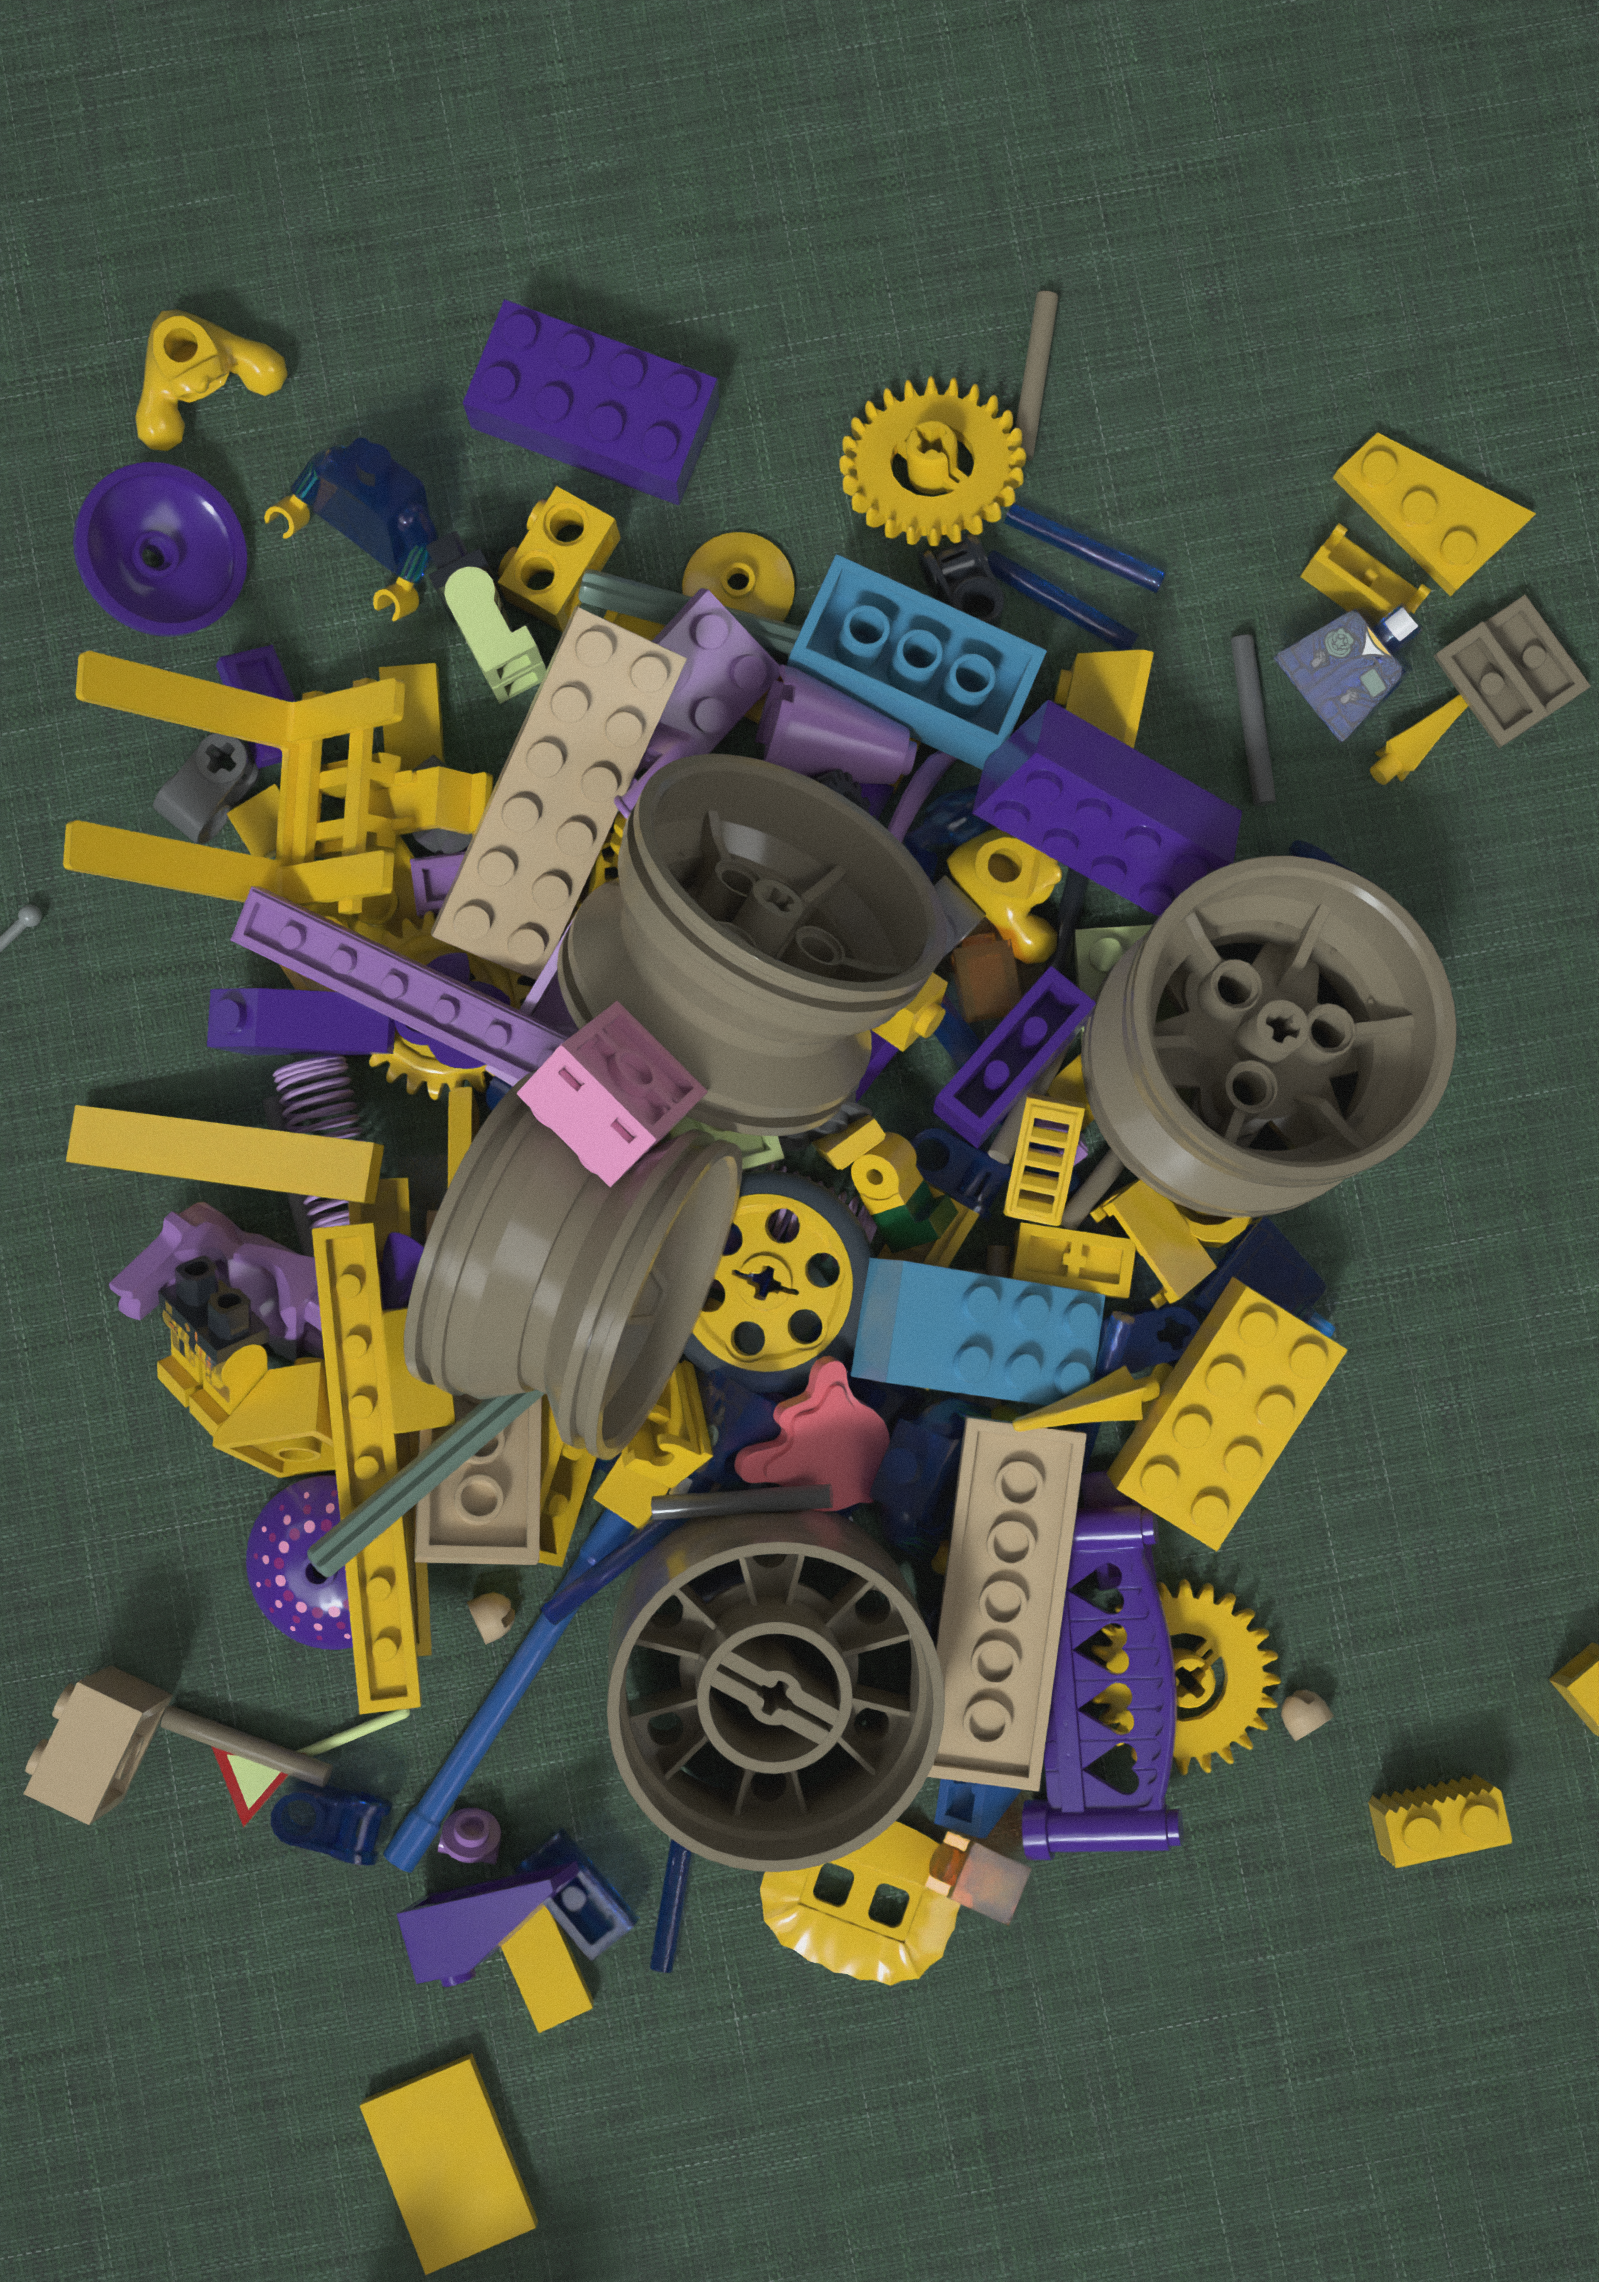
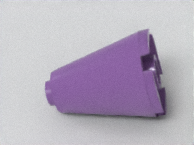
[753,665,917,784]

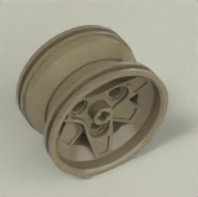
[557,754,947,1136]
[1081,856,1456,1218]
[404,1069,742,1460]

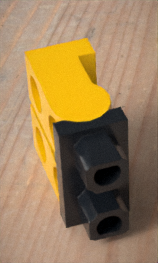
[157,1256,270,1436]

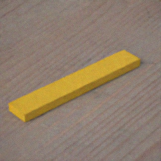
[66,1105,384,1205]

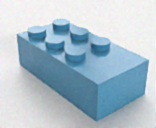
[787,554,1047,770]
[851,1258,1105,1405]

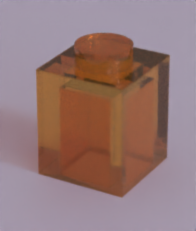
[950,933,1022,1024]
[925,1831,1031,1926]

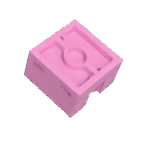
[516,1001,708,1187]

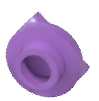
[438,1808,501,1865]

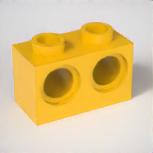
[498,486,621,632]

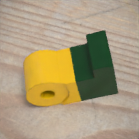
[851,1132,959,1254]

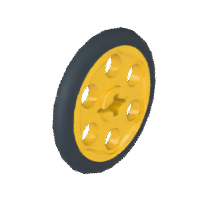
[683,1170,875,1394]

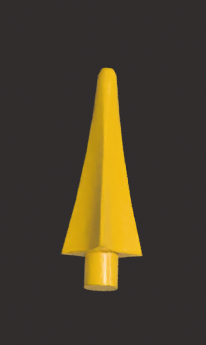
[1370,694,1468,785]
[1012,1365,1160,1432]

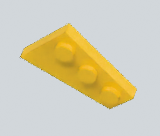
[1333,432,1536,597]

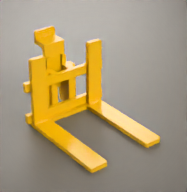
[63,651,493,915]

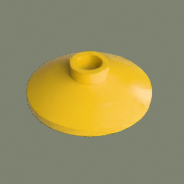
[682,532,795,622]

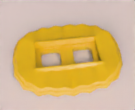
[760,1821,963,1986]

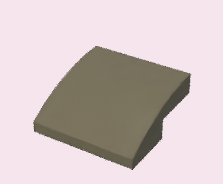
[1433,595,1591,748]

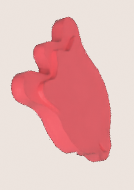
[734,1356,890,1512]

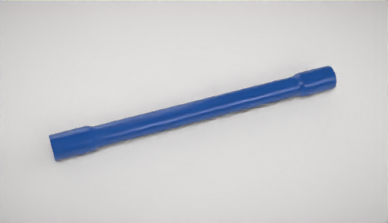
[383,1507,635,1873]

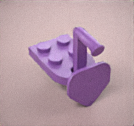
[614,588,781,819]

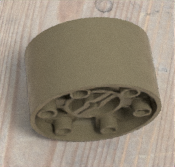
[607,1509,945,1872]

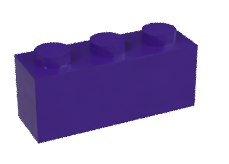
[933,966,1096,1149]

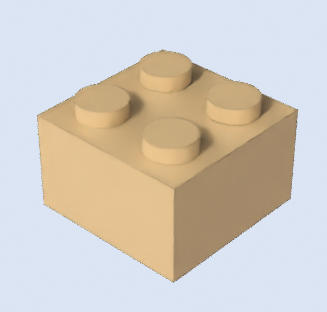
[24,1665,173,1825]

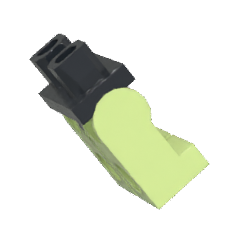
[426,531,546,704]

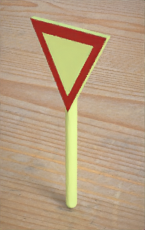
[211,1709,410,1828]

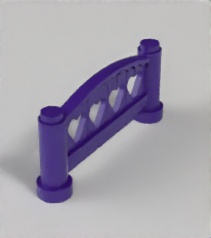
[1022,1505,1184,1860]

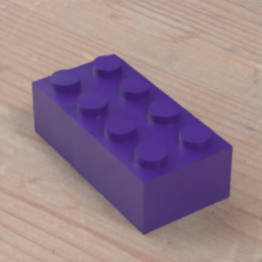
[463,299,719,506]
[972,700,1242,917]

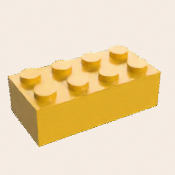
[1106,1277,1347,1551]

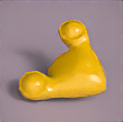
[135,309,287,451]
[946,828,1062,964]

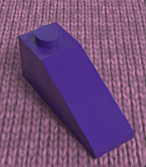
[207,988,395,1055]
[397,1861,580,1987]

